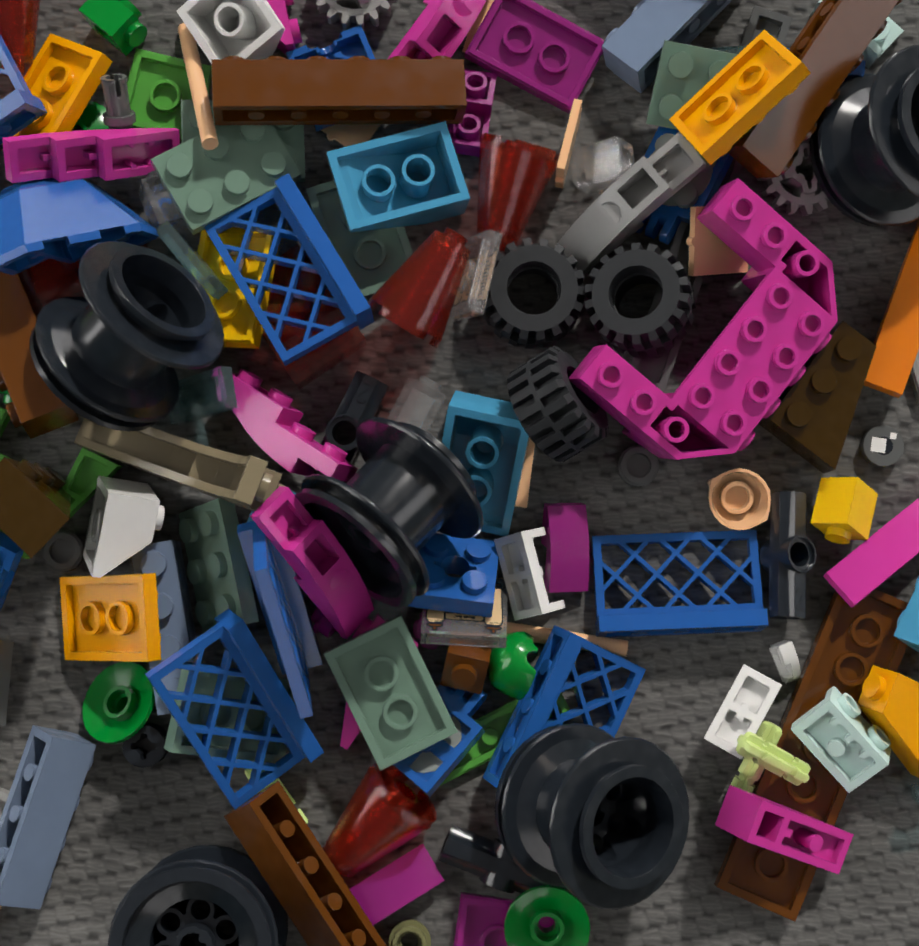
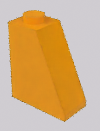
[858,665,919,778]

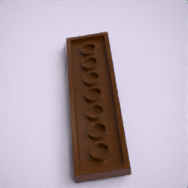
[714,589,908,922]

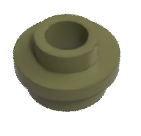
[389,919,431,946]

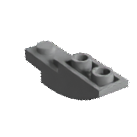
[555,132,707,275]

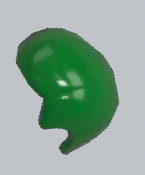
[487,632,538,700]

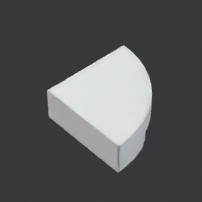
[769,640,801,684]

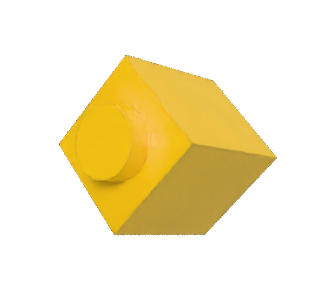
[810,477,878,544]

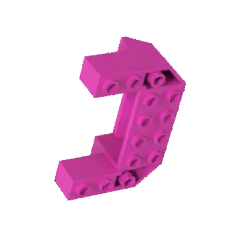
[569,178,838,460]

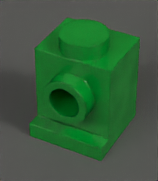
[78,0,148,56]

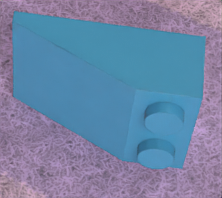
[326,121,470,233]
[442,390,530,536]

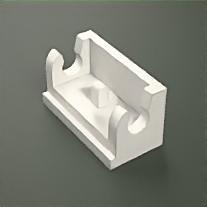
[494,527,565,621]
[704,664,782,760]

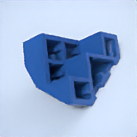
[0,178,160,275]

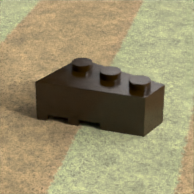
[759,321,876,474]
[0,457,71,559]

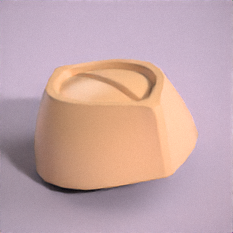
[707,468,771,531]

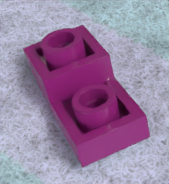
[448,69,497,158]
[541,503,589,593]
[350,844,444,925]

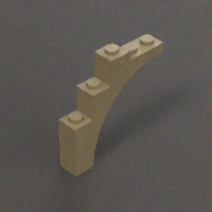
[74,418,287,512]

